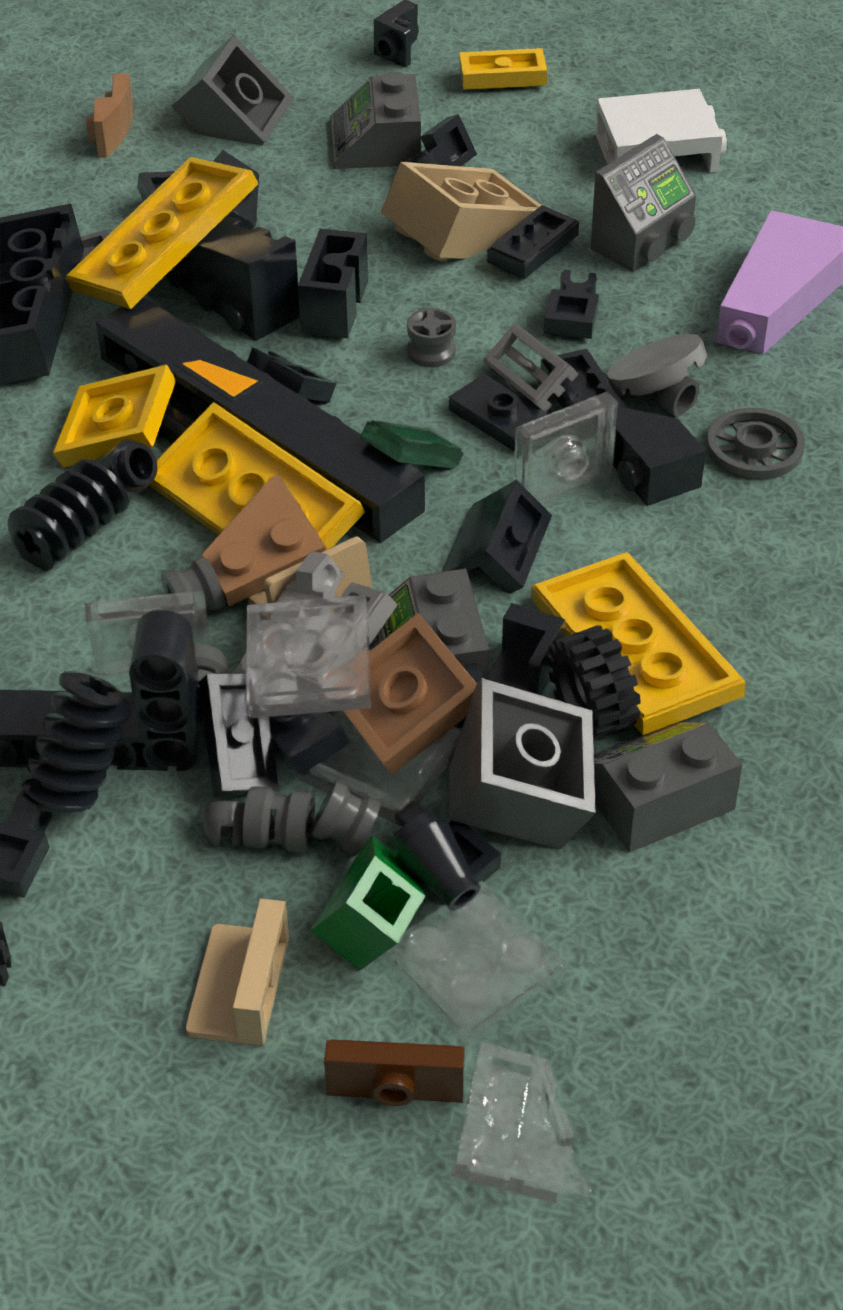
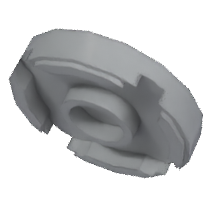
[606,334,708,396]

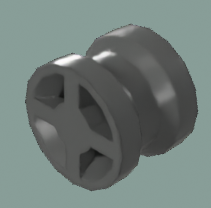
[407,308,456,367]
[161,557,225,622]
[309,780,381,857]

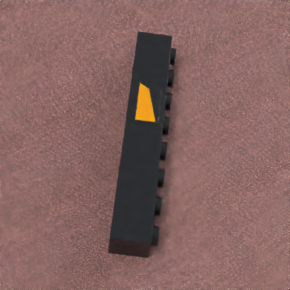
[96,297,425,543]

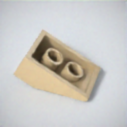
[381,162,541,262]

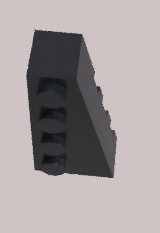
[0,203,84,385]
[166,216,300,341]

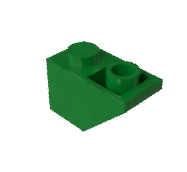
[310,836,425,970]

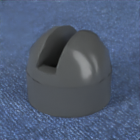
[654,376,699,417]
[202,801,245,848]

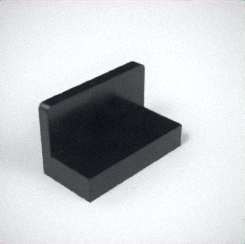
[443,480,552,594]

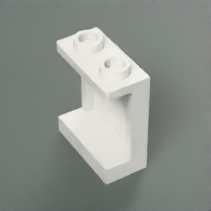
[595,89,727,173]

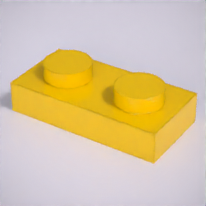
[459,48,547,90]

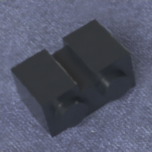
[298,228,368,338]

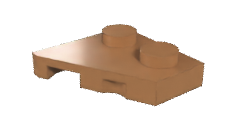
[202,474,326,606]

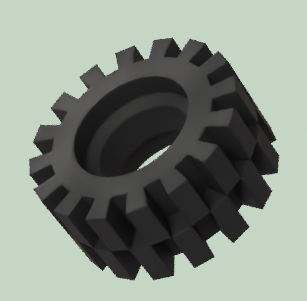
[547,625,641,740]

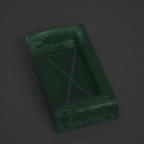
[360,420,464,468]

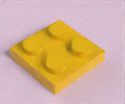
[53,365,176,468]

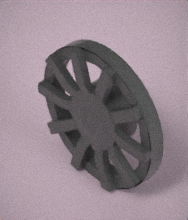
[707,408,805,480]

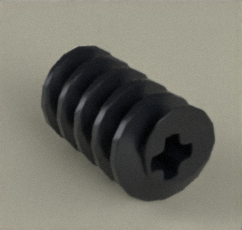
[7,459,129,571]
[22,671,131,813]

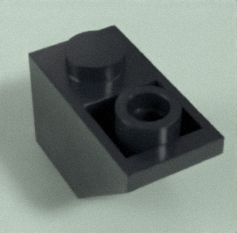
[592,404,706,506]

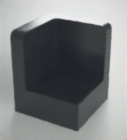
[489,603,565,695]

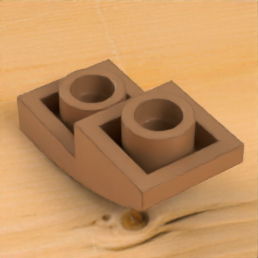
[86,73,134,158]

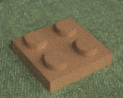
[325,613,477,775]

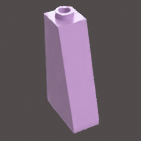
[716,210,843,354]

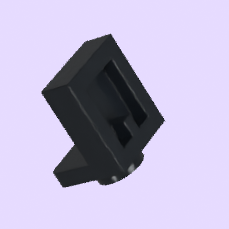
[374,0,419,67]

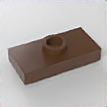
[324,1039,465,1106]

